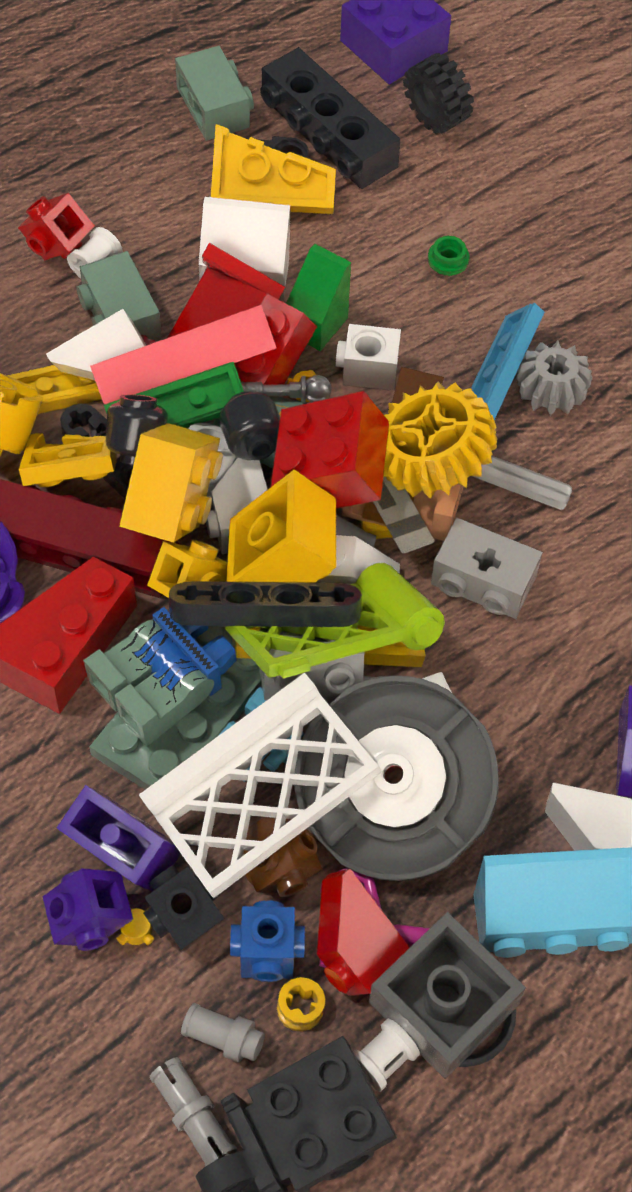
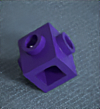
[42,868,133,951]

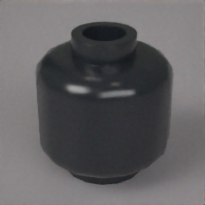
[219,392,280,460]
[105,395,168,465]

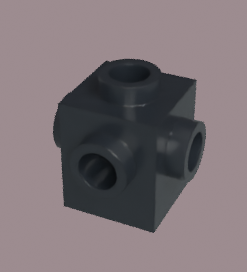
[143,865,225,950]

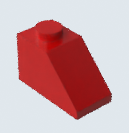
[317,868,410,996]

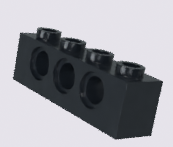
[260,47,401,190]

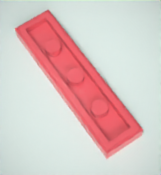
[90,305,276,404]

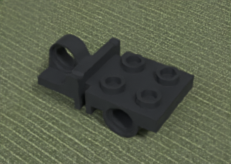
[195,1036,397,1192]

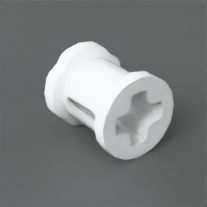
[67,227,123,279]
[353,1018,420,1092]

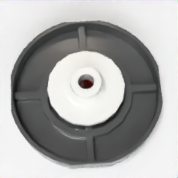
[295,675,499,881]

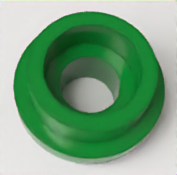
[428,236,470,276]

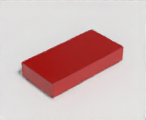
[202,243,285,300]

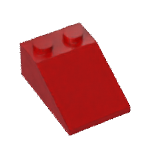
[167,267,317,385]

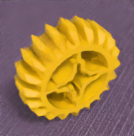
[383,381,497,499]

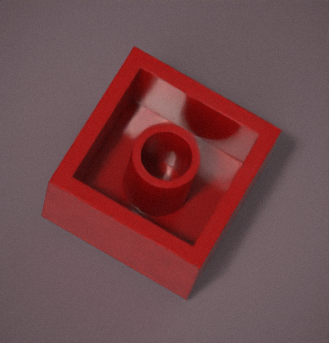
[271,391,389,509]

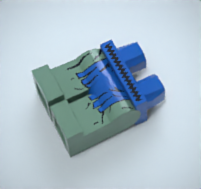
[83,607,237,747]

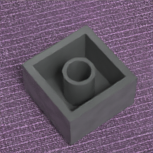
[369,912,526,1079]

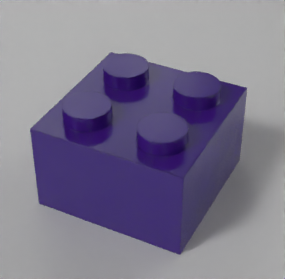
[340,0,451,84]

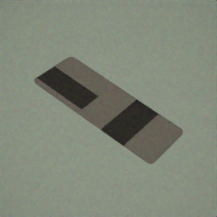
[373,477,434,553]

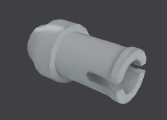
[181,1003,265,1063]

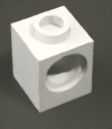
[336,324,401,390]

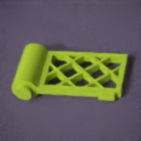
[225,563,445,679]

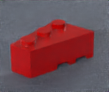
[0,557,137,714]

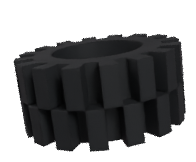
[403,53,474,134]

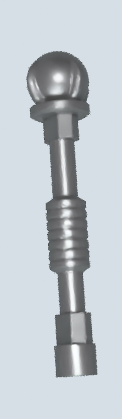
[241,375,331,403]

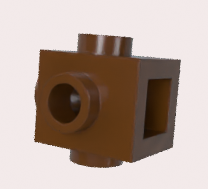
[233,817,323,897]

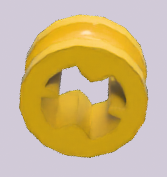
[277,977,326,1032]

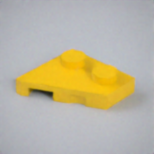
[19,433,117,487]

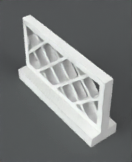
[139,673,381,898]

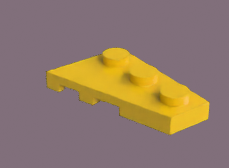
[211,124,336,214]

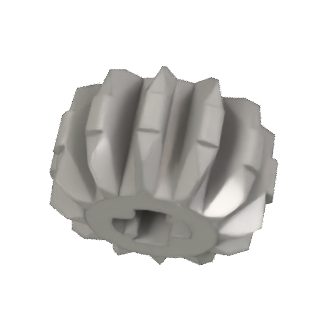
[516,340,592,416]

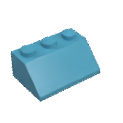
[473,847,632,958]

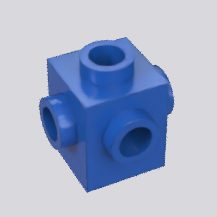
[230,900,305,982]

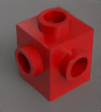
[18,193,95,261]

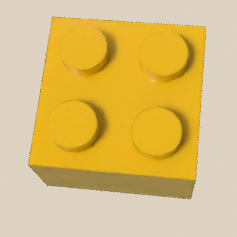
[119,423,223,543]
[227,470,336,583]

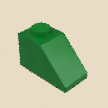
[286,243,351,351]

